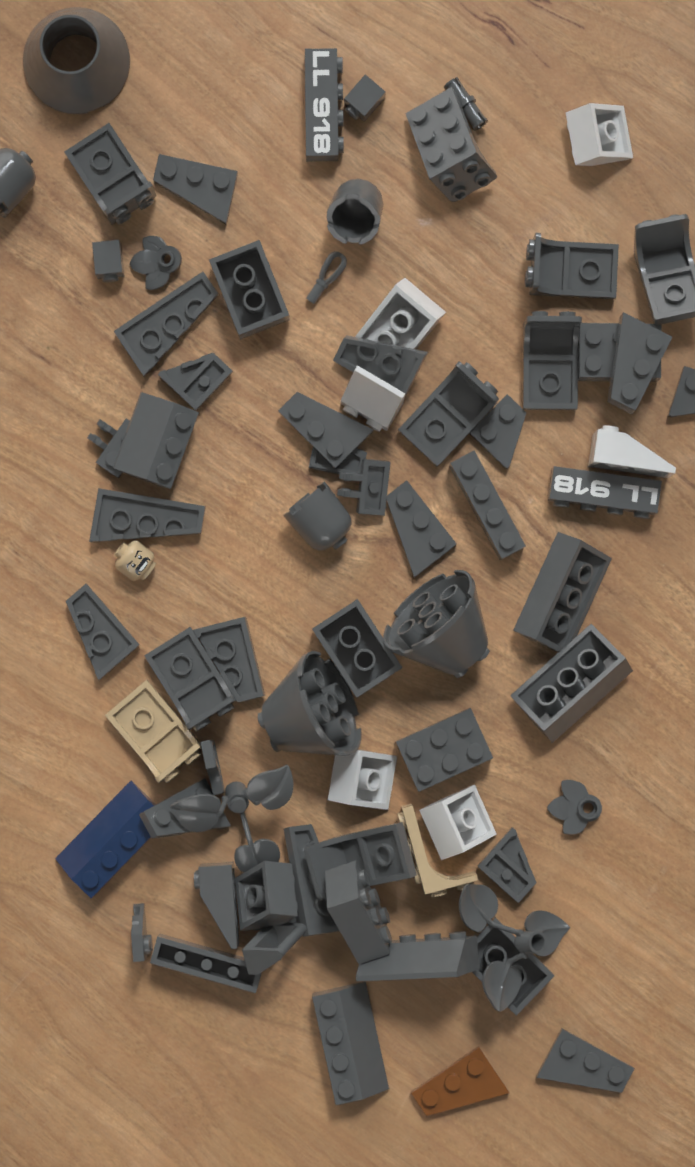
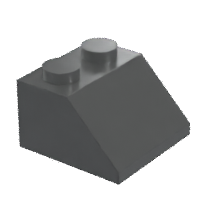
[235,861,298,931]

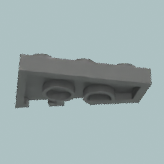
[153,154,238,225]
[333,335,428,398]
[386,480,457,577]
[193,617,265,702]
[139,778,231,839]

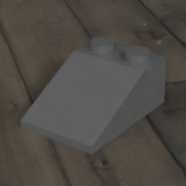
[194,861,239,949]

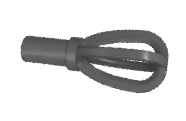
[306,251,347,304]

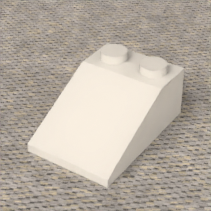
[355,278,446,349]
[341,366,405,432]
[588,425,676,478]

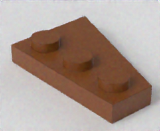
[411,1046,509,1116]

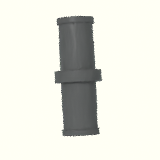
[444,77,488,131]

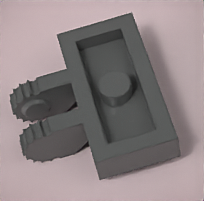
[87,418,130,478]
[337,459,391,516]

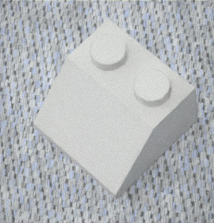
[566,103,633,166]
[328,750,397,810]
[419,785,497,860]

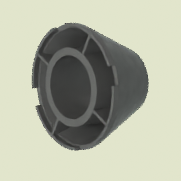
[23,7,130,114]

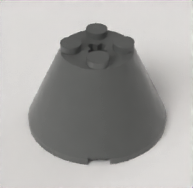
[383,570,490,678]
[258,651,362,756]

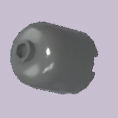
[0,148,36,218]
[326,179,384,244]
[283,482,352,551]

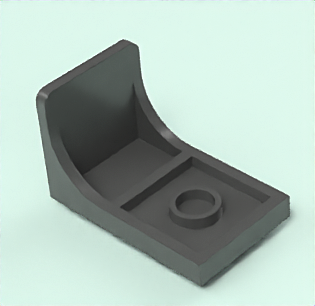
[405,87,497,202]
[64,123,157,225]
[634,214,695,326]
[525,233,619,299]
[523,311,582,410]
[398,361,499,467]
[144,627,236,731]
[305,822,417,900]

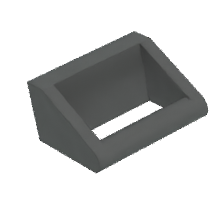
[242,923,307,975]

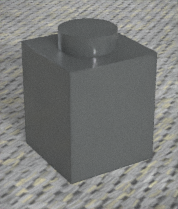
[344,74,386,122]
[92,240,125,282]

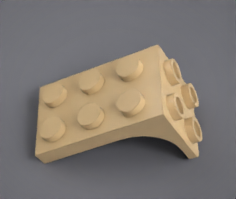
[105,680,202,783]
[397,804,478,897]

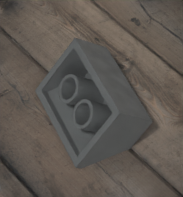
[113,392,199,489]

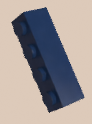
[55,780,156,898]

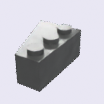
[607,312,672,414]

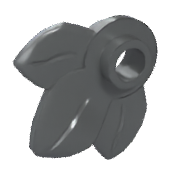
[130,236,182,290]
[547,780,602,834]

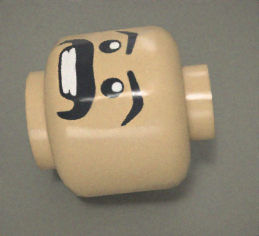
[114,541,156,581]

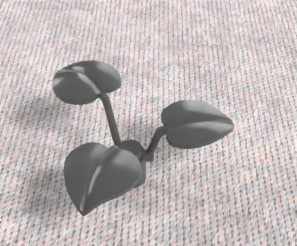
[170,765,293,873]
[459,884,570,1012]

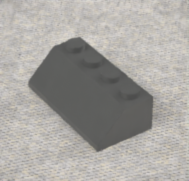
[513,532,612,652]
[510,624,633,743]
[356,932,480,981]
[312,981,389,1105]

